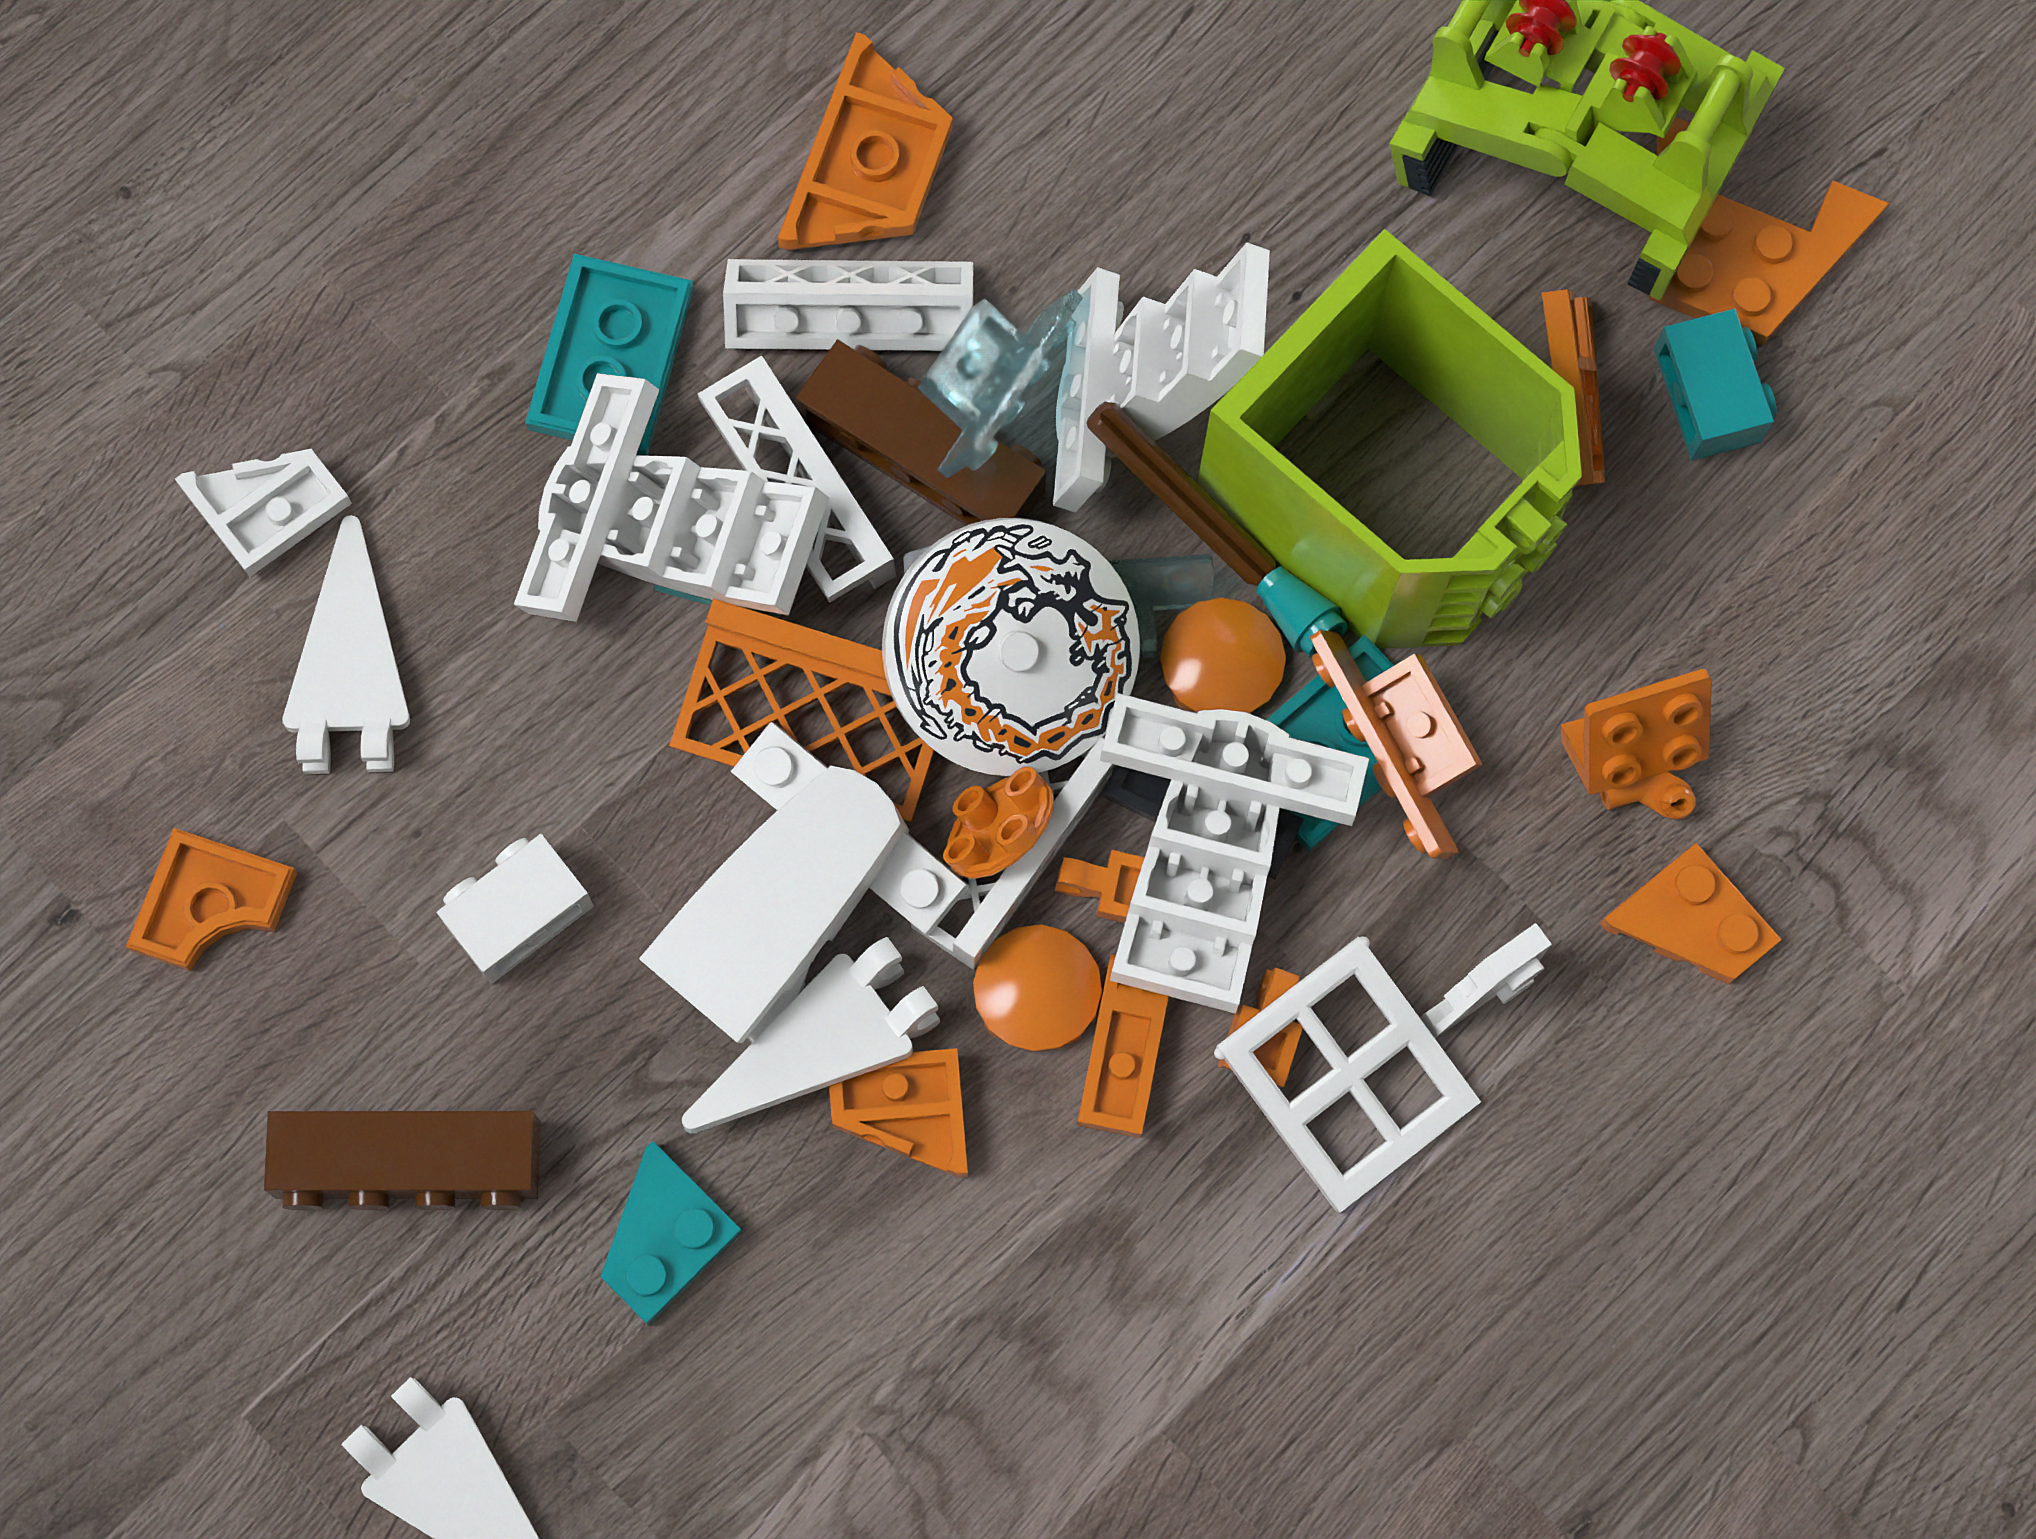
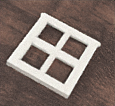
[1214,936,1481,1213]

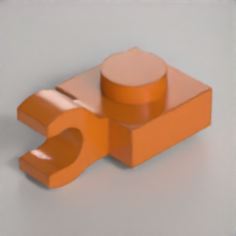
[1055,850,1145,923]
[1218,967,1303,1088]

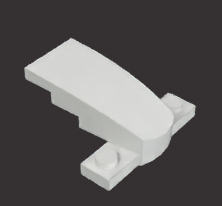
[1053,243,1270,512]
[514,374,829,622]
[1100,693,1369,1014]
[639,722,970,1043]

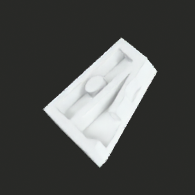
[1420,923,1552,1039]

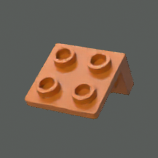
[1561,669,1712,796]

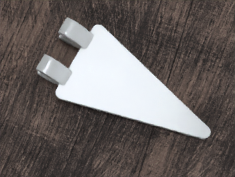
[282,515,410,774]
[682,937,940,1133]
[341,1377,540,1539]

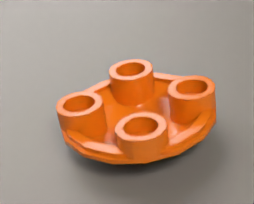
[1160,597,1286,714]
[943,766,1054,879]
[973,924,1102,1052]

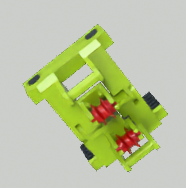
[1389,0,1785,301]

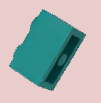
[1653,309,1777,461]

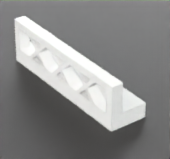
[723,259,973,351]
[698,356,896,603]
[911,737,1116,970]

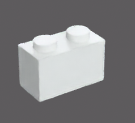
[436,834,594,985]

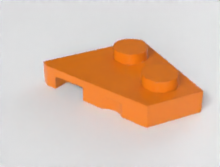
[1600,843,1782,984]
[829,1048,968,1177]

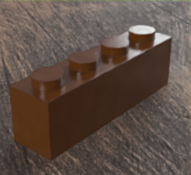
[795,339,1046,526]
[264,1111,540,1211]

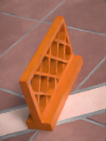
[669,598,935,823]

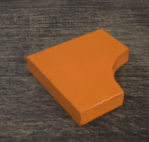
[126,828,298,972]

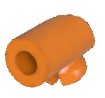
[1599,771,1696,820]

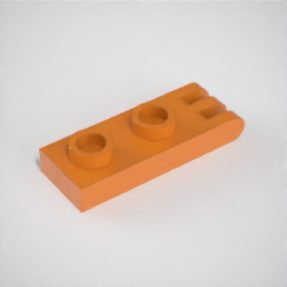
[1077,954,1169,1138]

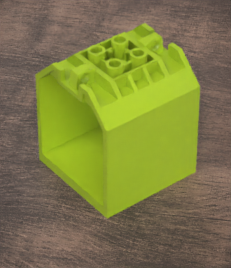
[1197,229,1582,649]

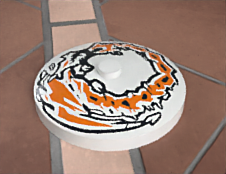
[882,518,1140,776]

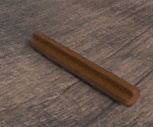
[1087,401,1276,586]

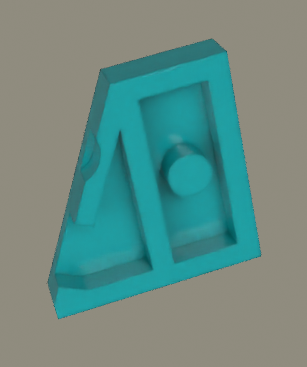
[600,1141,743,1326]

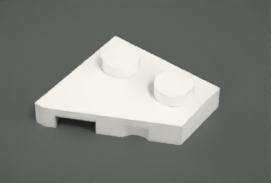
[175,449,352,577]

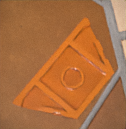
[777,32,953,250]

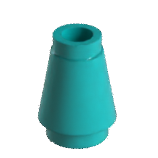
[1256,567,1347,659]

